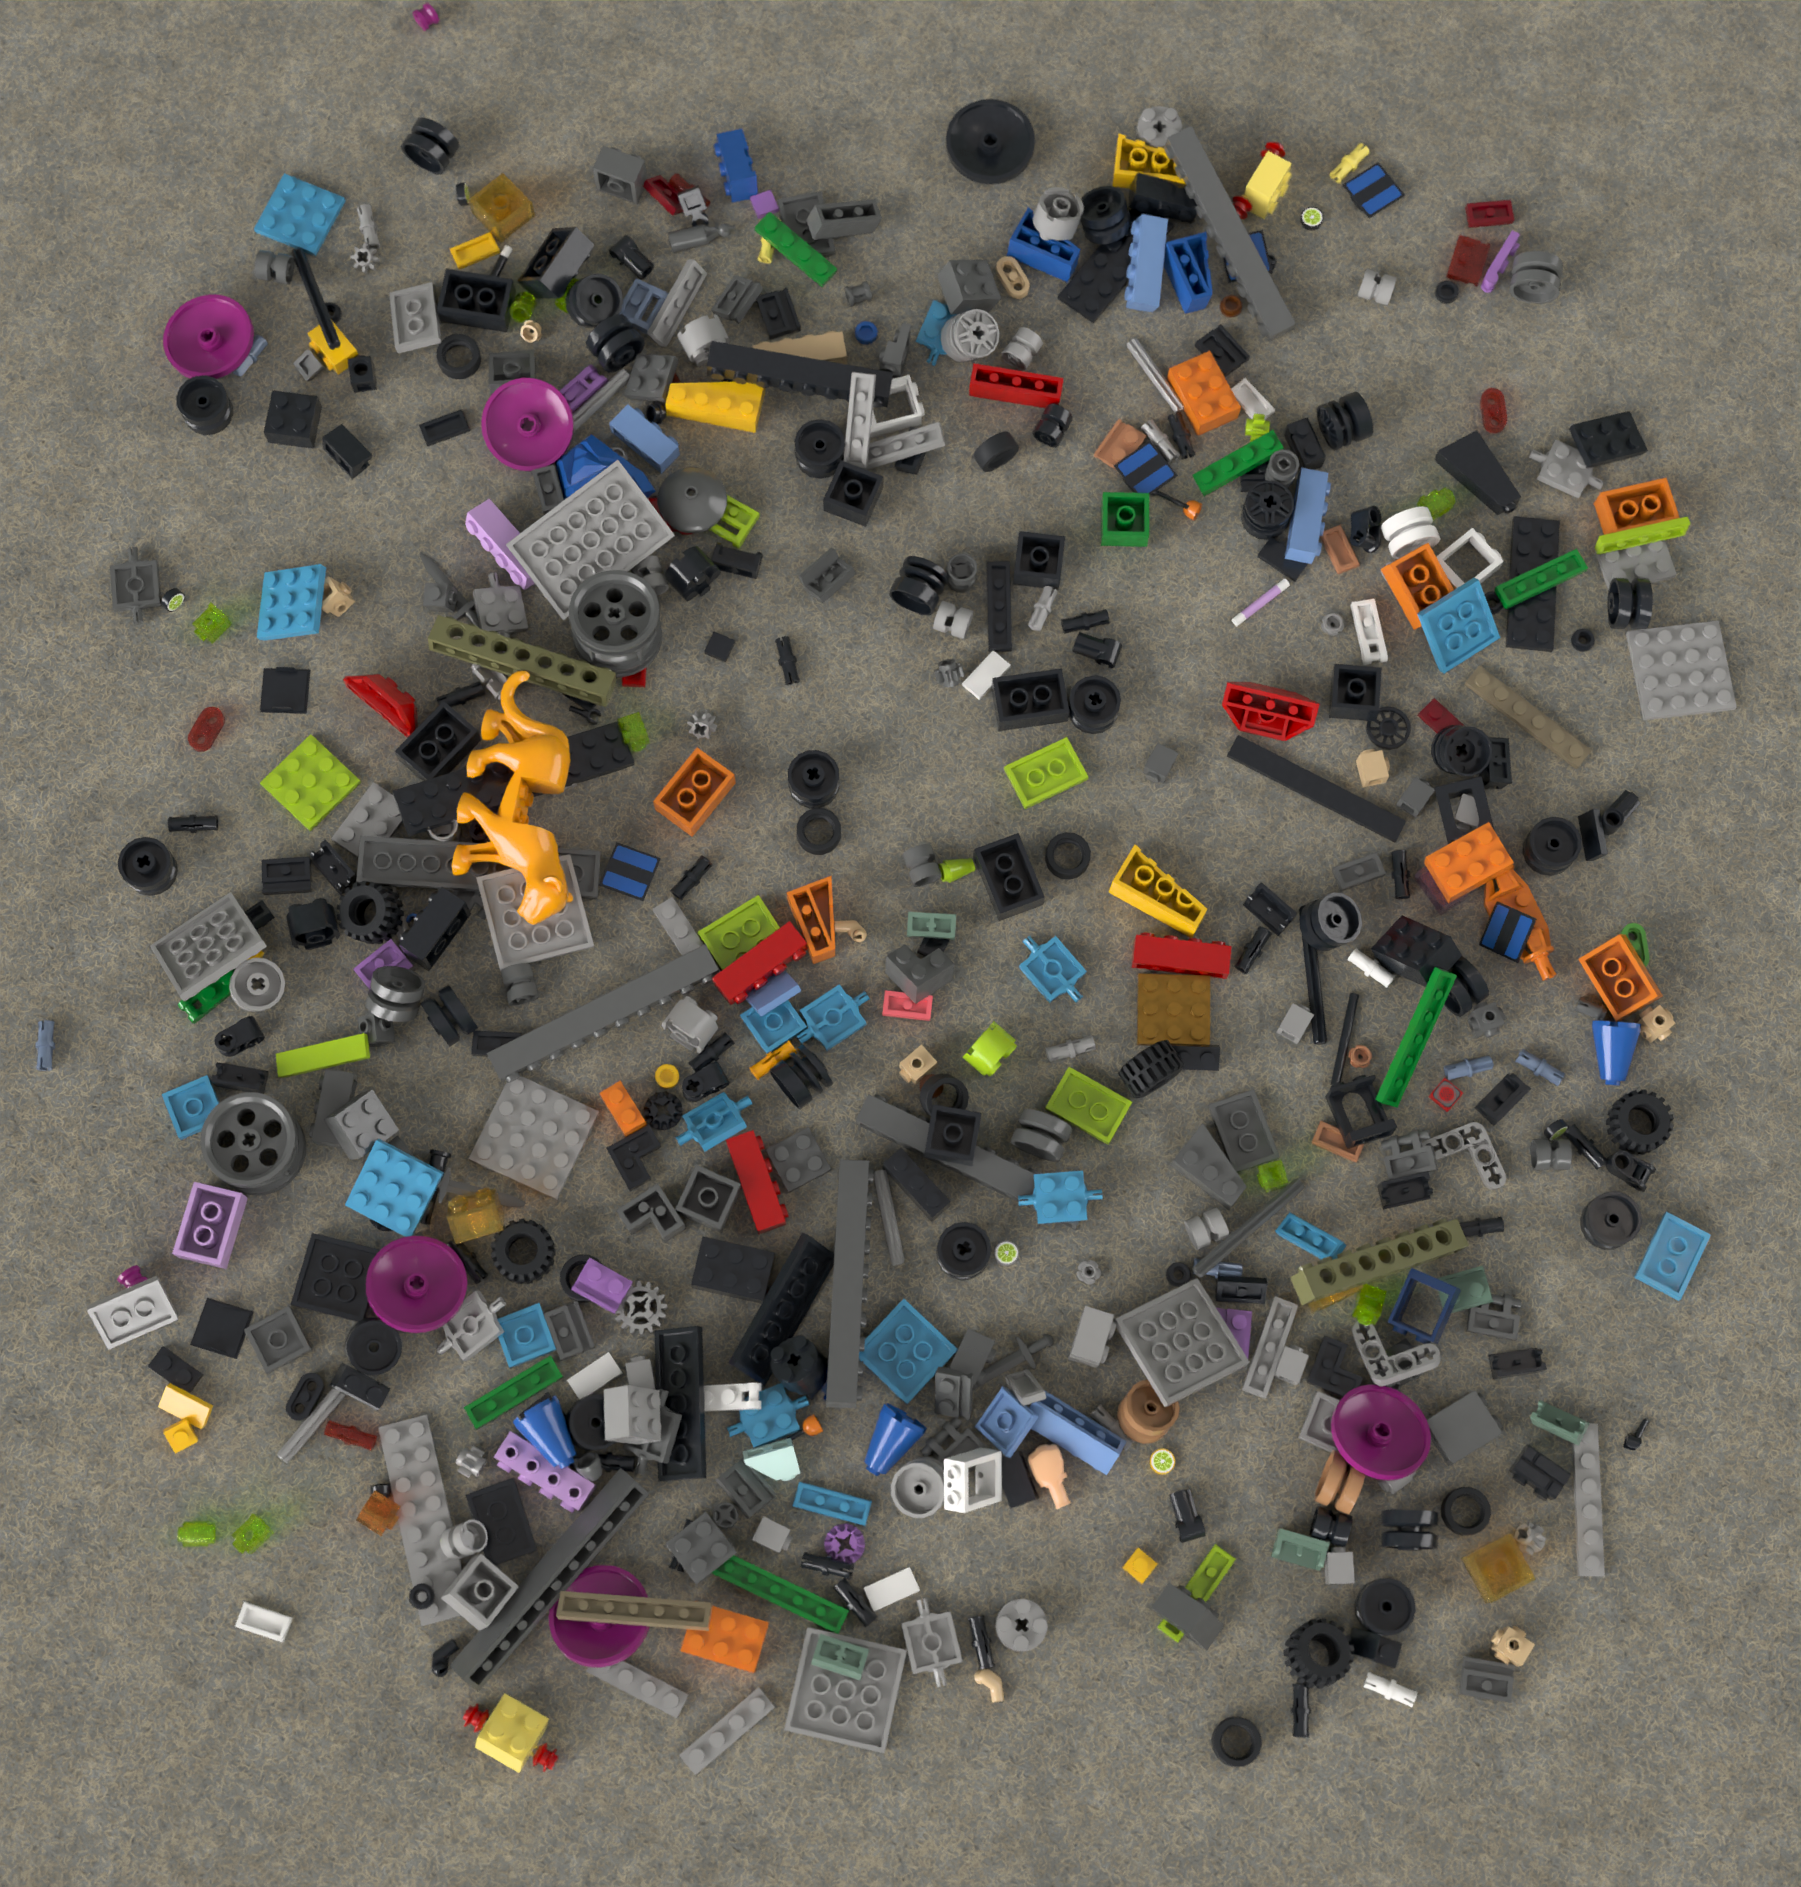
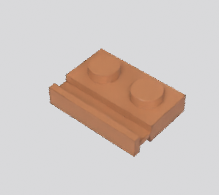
[1094,419,1147,470]

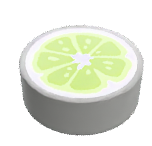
[994,1241,1019,1266]

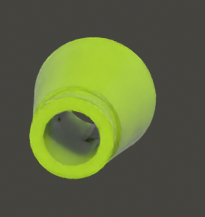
[938,858,975,883]

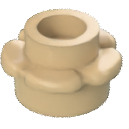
[521,320,542,342]

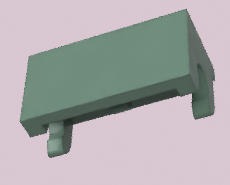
[907,912,956,940]
[1530,1400,1589,1446]
[1271,1529,1330,1571]
[811,1634,869,1680]

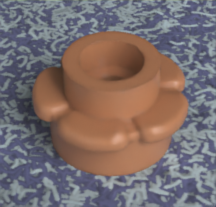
[1348,1045,1372,1068]

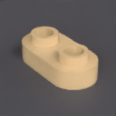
[996,256,1030,299]

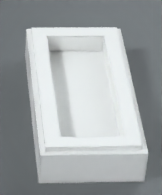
[1231,378,1275,419]
[962,651,1011,700]
[567,1352,623,1399]
[864,1567,920,1611]
[235,1602,293,1643]

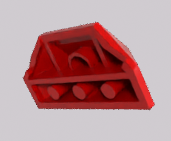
[343,674,418,738]
[1222,682,1320,741]

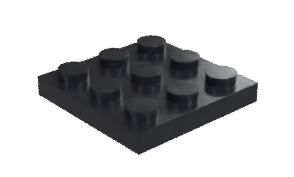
[290,1233,380,1322]

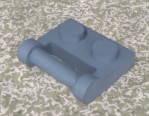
[619,278,669,335]

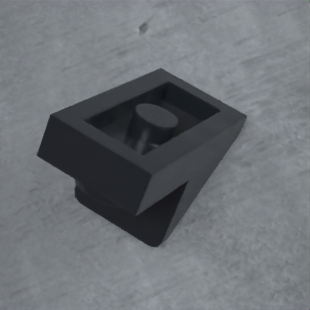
[1349,1627,1402,1669]

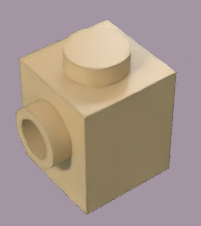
[1356,749,1390,787]
[899,1044,938,1085]

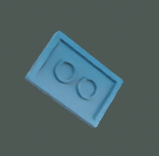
[1634,1212,1711,1301]

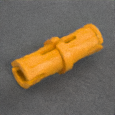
[749,1040,797,1080]

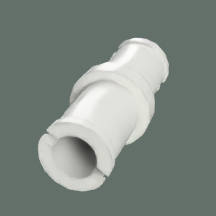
[1348,948,1396,988]
[1363,1671,1418,1708]

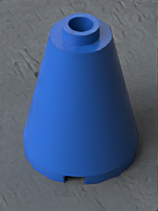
[1592,1020,1641,1086]
[513,1395,576,1470]
[864,1403,927,1476]

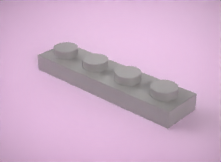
[647,259,708,347]
[844,372,876,468]
[860,422,946,470]
[652,897,721,989]
[1242,1296,1298,1399]
[586,1661,689,1718]
[679,1687,775,1775]

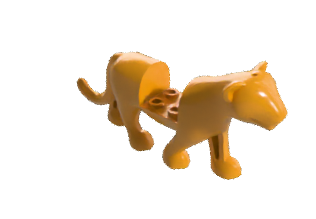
[452,671,573,925]

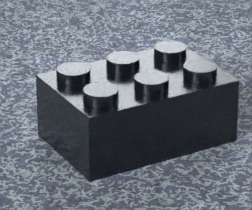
[517,227,594,299]
[437,269,516,332]
[991,668,1070,731]
[394,701,482,781]
[973,833,1045,921]
[399,887,471,971]
[1371,915,1462,987]
[691,1237,776,1304]

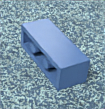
[609,404,680,474]

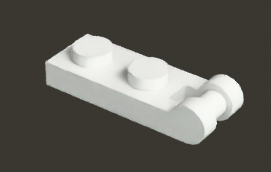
[1350,599,1388,665]
[704,1383,761,1412]

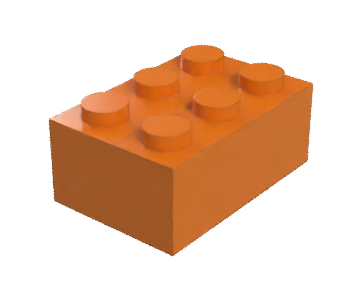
[1167,351,1241,436]
[1594,478,1680,535]
[1381,543,1454,630]
[653,747,736,837]
[1424,822,1514,904]
[1578,934,1663,1021]
[680,1601,770,1673]

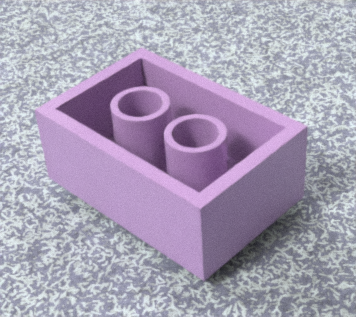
[172,1182,248,1269]

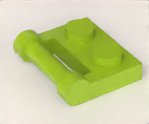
[708,495,760,549]

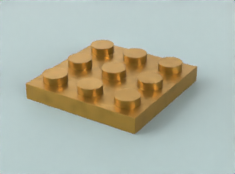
[1137,973,1210,1046]

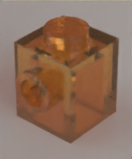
[356,1491,400,1536]

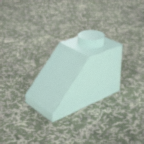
[742,1438,801,1481]

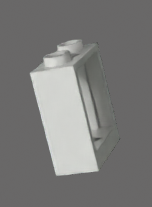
[870,375,925,437]
[1437,528,1503,590]
[944,1448,1002,1513]

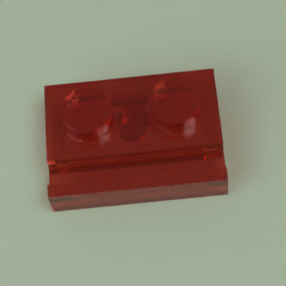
[1446,235,1490,287]

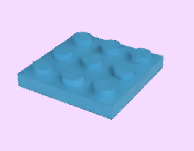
[254,173,345,257]
[257,564,326,641]
[1417,578,1500,674]
[345,1139,444,1237]
[859,1299,958,1405]

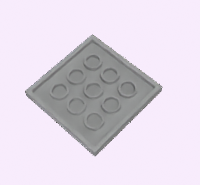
[1626,621,1737,721]
[476,854,594,971]
[150,892,267,1001]
[469,1076,600,1200]
[1114,1278,1249,1407]
[784,1627,907,1753]

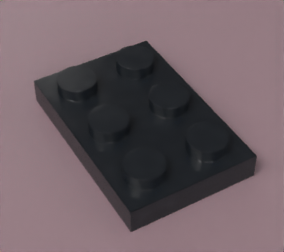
[1569,411,1648,469]
[466,1478,538,1566]

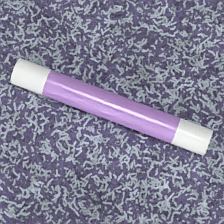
[1231,578,1290,627]

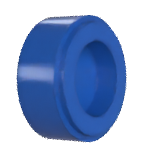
[855,321,877,345]

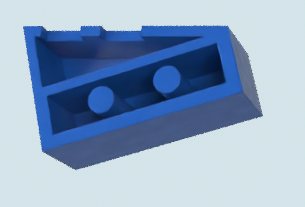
[714,129,758,203]
[1007,207,1080,282]
[1163,232,1212,314]

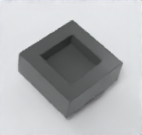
[293,348,326,381]

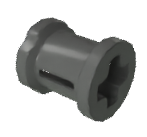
[844,281,872,307]

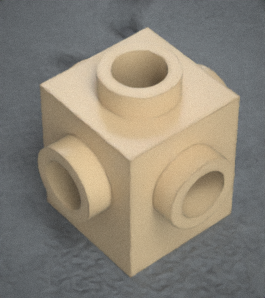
[322,576,355,617]
[1637,1005,1676,1043]
[1491,1626,1535,1667]

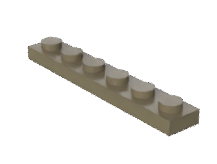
[1464,665,1592,770]
[556,1591,713,1631]

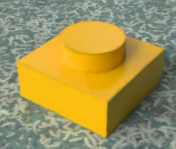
[163,1418,198,1453]
[1122,1548,1158,1584]

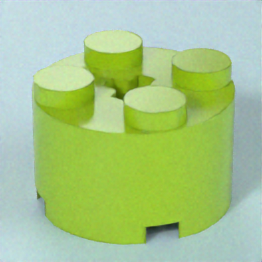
[962,1021,1017,1077]

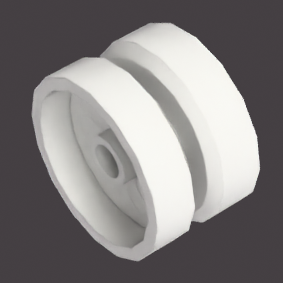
[1381,507,1441,559]

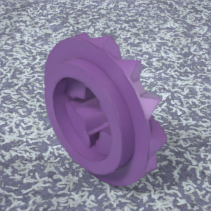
[824,1524,865,1563]

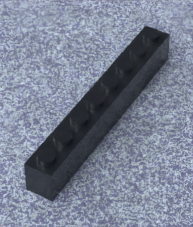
[707,341,893,408]

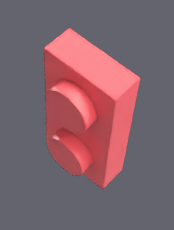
[882,990,933,1021]

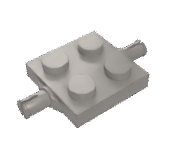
[1529,439,1604,498]
[473,573,528,638]
[436,1291,506,1361]
[901,1598,963,1687]

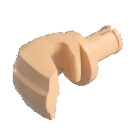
[1028,1444,1071,1509]

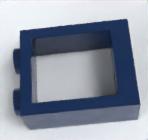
[1388,1268,1461,1344]

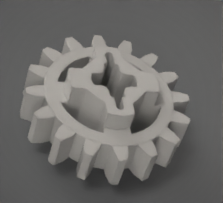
[615,1281,668,1336]

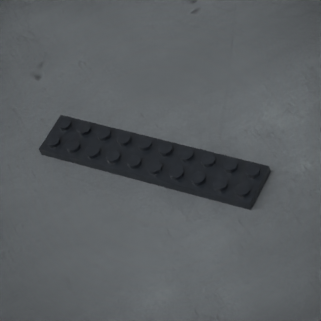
[393,721,635,837]

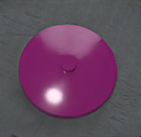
[163,294,254,379]
[481,378,574,471]
[366,1236,467,1333]
[1331,1385,1431,1480]
[549,1565,650,1668]

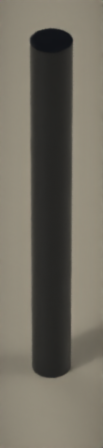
[1330,993,1359,1085]

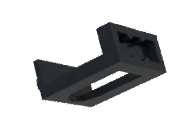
[1434,776,1495,844]
[1325,1075,1397,1149]

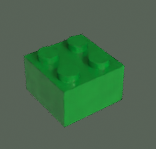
[1101,492,1149,547]

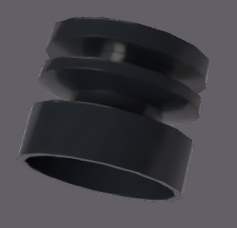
[1317,391,1373,451]
[1241,480,1294,540]
[889,556,949,616]
[1431,725,1492,776]
[769,1044,833,1110]

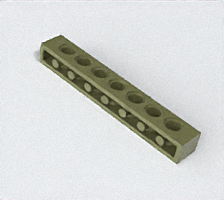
[428,615,616,707]
[1290,1218,1469,1305]

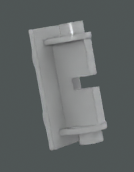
[471,664,517,702]

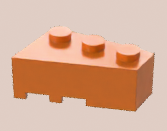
[787,876,835,964]

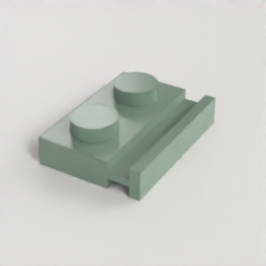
[1437,1266,1494,1313]

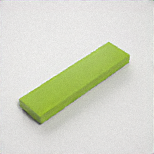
[1595,516,1690,555]
[275,1033,370,1078]
[1157,1544,1236,1643]

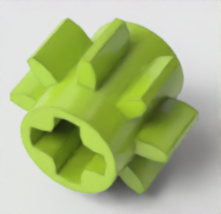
[1245,413,1270,442]

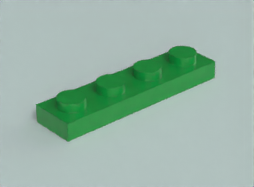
[755,211,837,288]
[1192,430,1284,496]
[1494,549,1588,609]
[463,1355,564,1430]

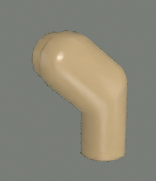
[834,920,867,942]
[974,1668,1004,1703]

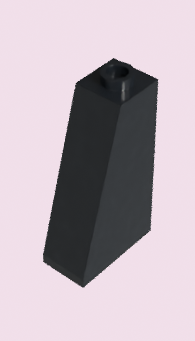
[1435,430,1521,515]

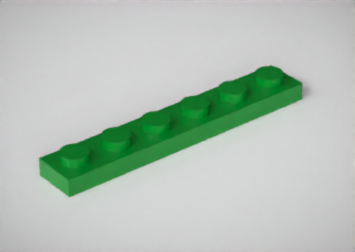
[1375,967,1457,1108]
[711,1555,849,1634]

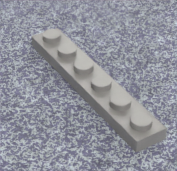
[1572,1423,1605,1577]

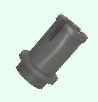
[1575,997,1608,1021]

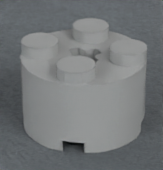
[1135,106,1182,149]
[1033,187,1084,240]
[678,315,730,366]
[662,996,718,1053]
[995,1599,1048,1652]

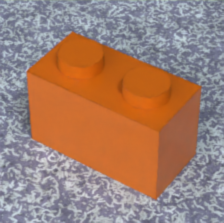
[599,1081,647,1137]

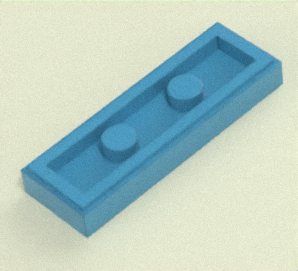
[1275,1212,1346,1260]
[793,1482,872,1526]

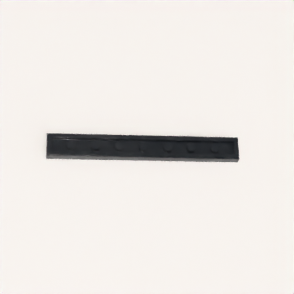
[1227,735,1406,843]

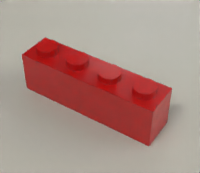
[969,363,1064,408]
[712,921,808,1006]
[1131,932,1232,979]
[726,1130,789,1235]

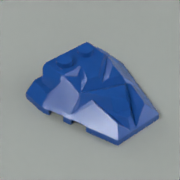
[555,434,656,500]

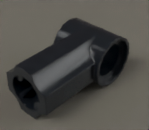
[609,235,654,280]
[1072,632,1122,669]
[1601,790,1641,835]
[1169,1489,1206,1543]

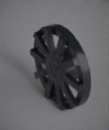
[1366,707,1411,750]

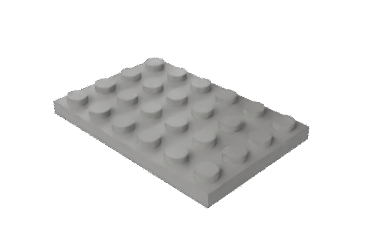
[506,460,675,620]

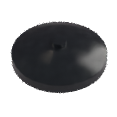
[946,99,1035,184]

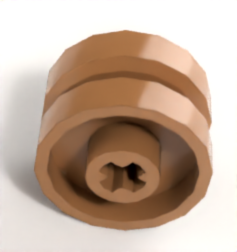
[1117,1380,1180,1444]
[1314,1449,1366,1515]

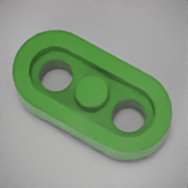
[1620,923,1650,967]

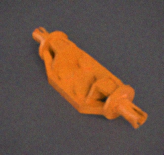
[1484,865,1557,981]

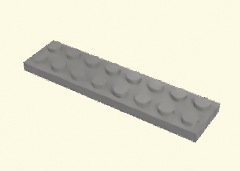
[378,1415,463,1626]

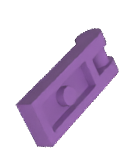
[1481,230,1520,293]
[559,365,608,413]

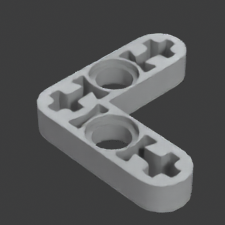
[1422,1122,1506,1190]
[1352,1320,1441,1386]

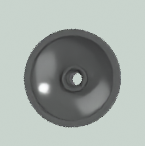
[657,467,727,533]

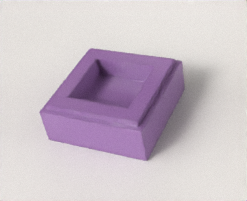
[750,190,779,219]

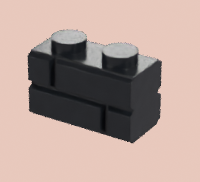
[1284,418,1326,470]
[330,1363,391,1411]
[1509,1445,1571,1501]

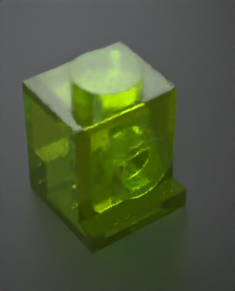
[1416,487,1456,521]
[192,602,232,644]
[617,712,650,752]
[1257,1160,1289,1193]
[1352,1284,1387,1325]
[231,1513,274,1555]

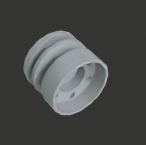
[941,309,999,363]

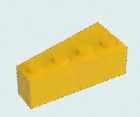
[1112,133,1186,189]
[666,382,765,433]
[1109,844,1208,938]

